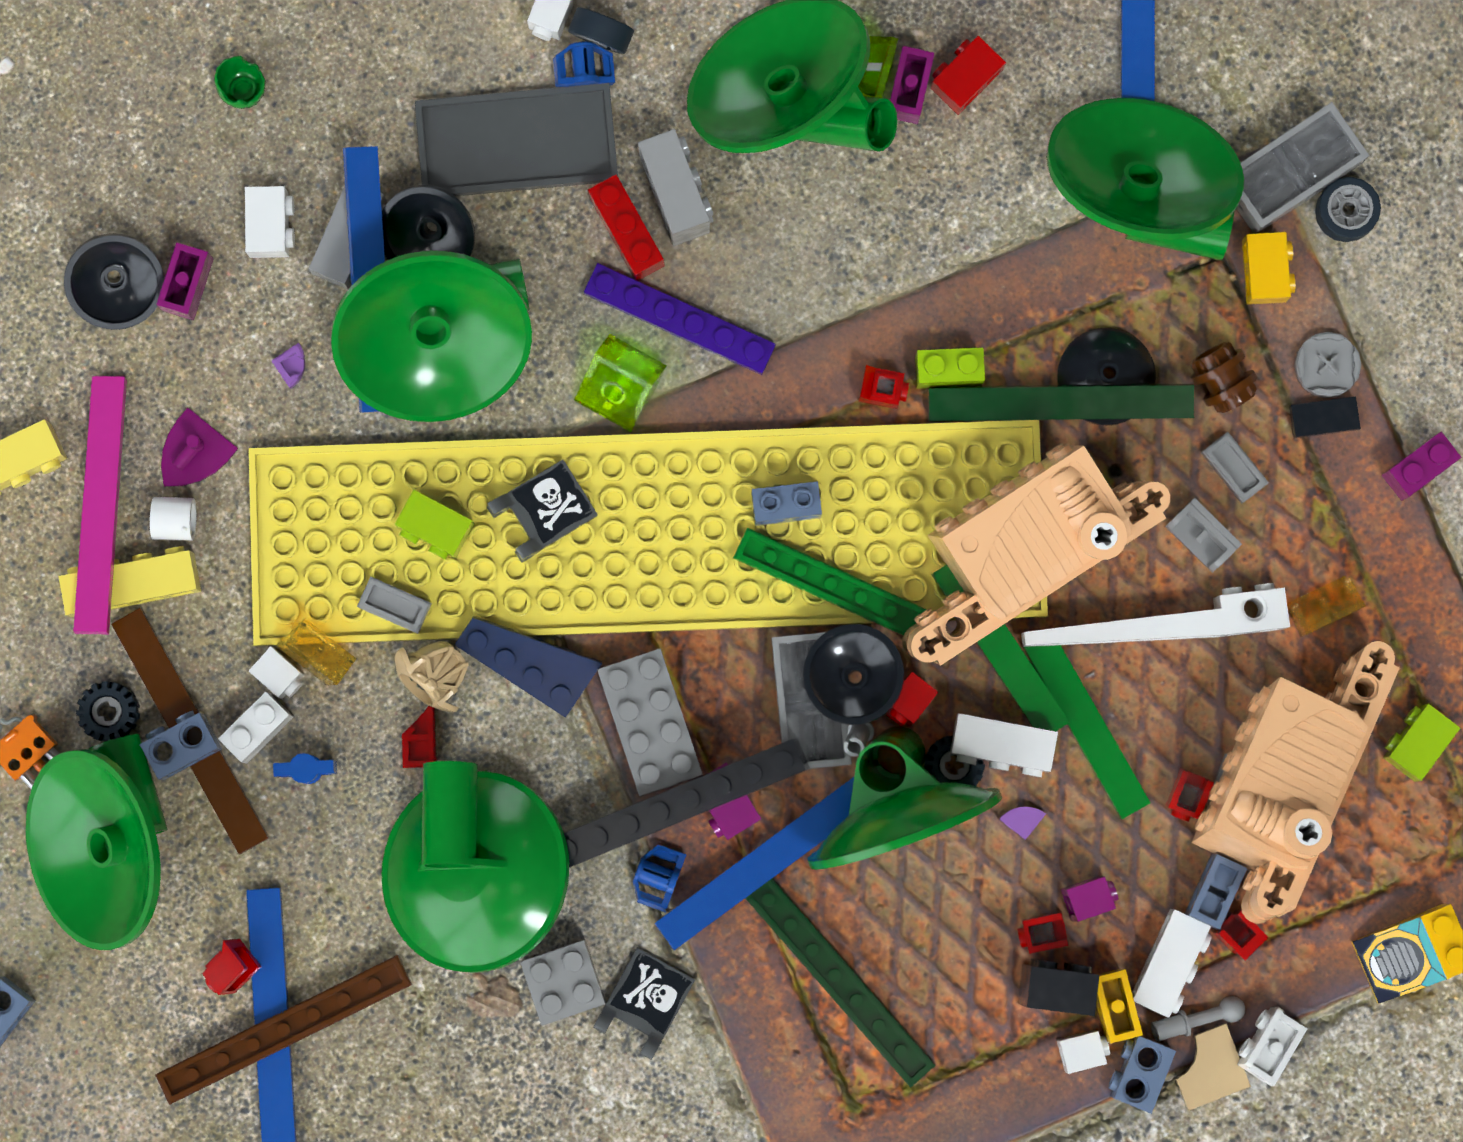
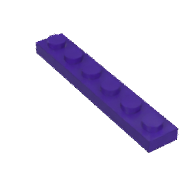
[584,263,776,375]

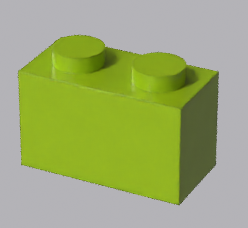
[915,348,985,389]
[395,490,474,560]
[1383,704,1460,782]

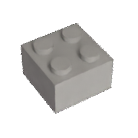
[520,940,607,1026]

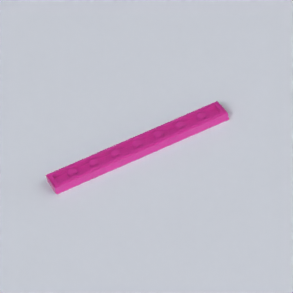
[73,376,127,635]

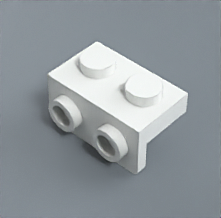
[1237,1007,1307,1086]

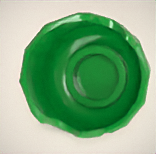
[214,56,266,109]

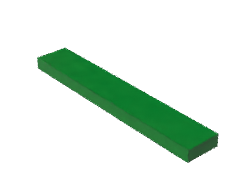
[733,528,927,636]
[931,564,1070,732]
[1022,645,1151,819]

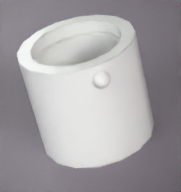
[150,497,197,541]

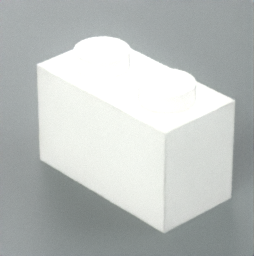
[245,186,295,258]
[218,692,294,764]

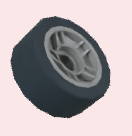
[568,7,634,54]
[1315,177,1381,242]

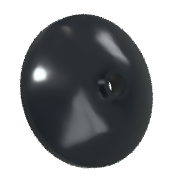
[382,185,475,260]
[64,233,164,330]
[1057,328,1156,426]
[803,624,904,725]

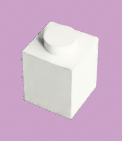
[527,0,573,41]
[249,646,304,699]
[1056,1030,1110,1074]

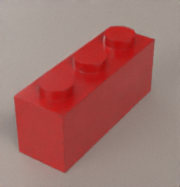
[588,174,665,281]

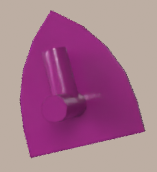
[161,407,238,487]

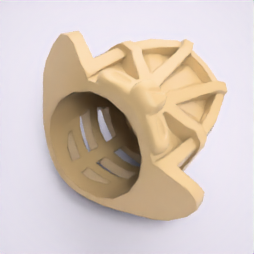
[395,641,469,712]

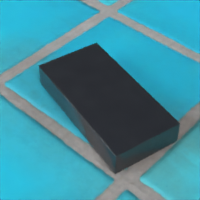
[1289,396,1361,439]

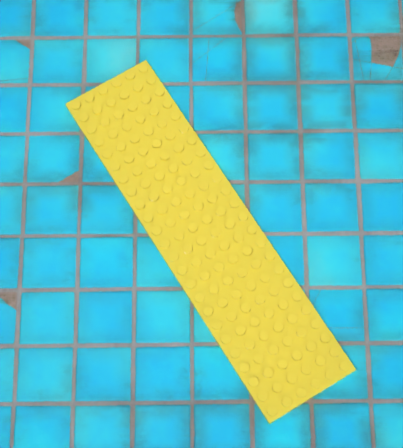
[249,420,1048,646]

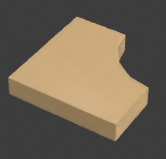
[1175,1023,1251,1111]

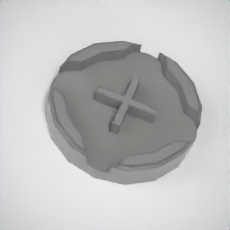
[1294,332,1361,398]

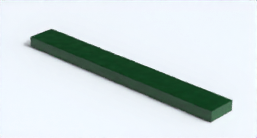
[929,384,1194,421]
[745,879,936,1088]

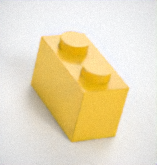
[1242,232,1296,305]
[1096,968,1143,1044]

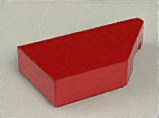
[402,706,437,768]

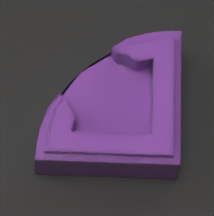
[272,343,305,389]
[999,807,1046,840]

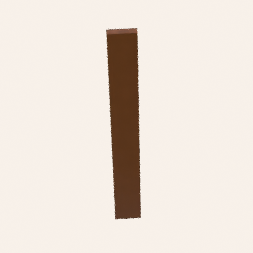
[111,608,269,855]
[155,955,413,1105]

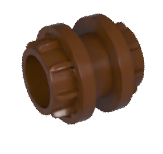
[1190,342,1257,413]

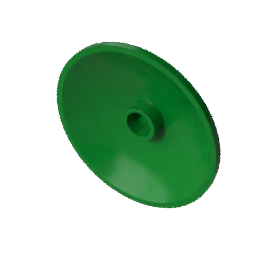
[687,0,897,153]
[1046,98,1244,261]
[331,251,532,422]
[807,726,1002,870]
[26,734,168,950]
[382,761,569,973]

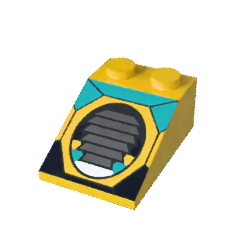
[1352,904,1463,1004]

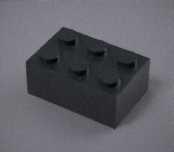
[1018,958,1099,1016]

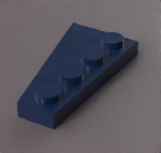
[455,616,602,718]

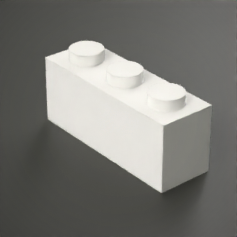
[950,713,1058,777]
[1132,909,1212,1018]

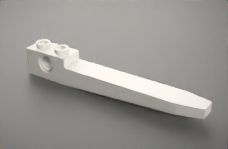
[1021,583,1290,647]

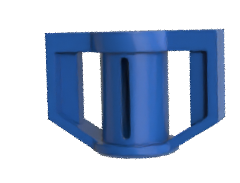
[553,42,615,87]
[273,753,337,784]
[632,845,686,913]

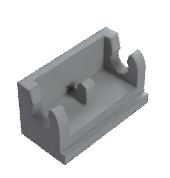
[1165,498,1242,573]

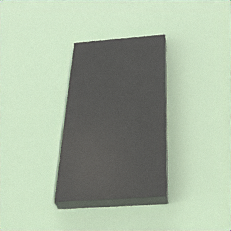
[415,83,618,196]

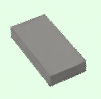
[1201,432,1269,504]
[357,576,432,634]

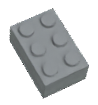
[638,129,714,247]

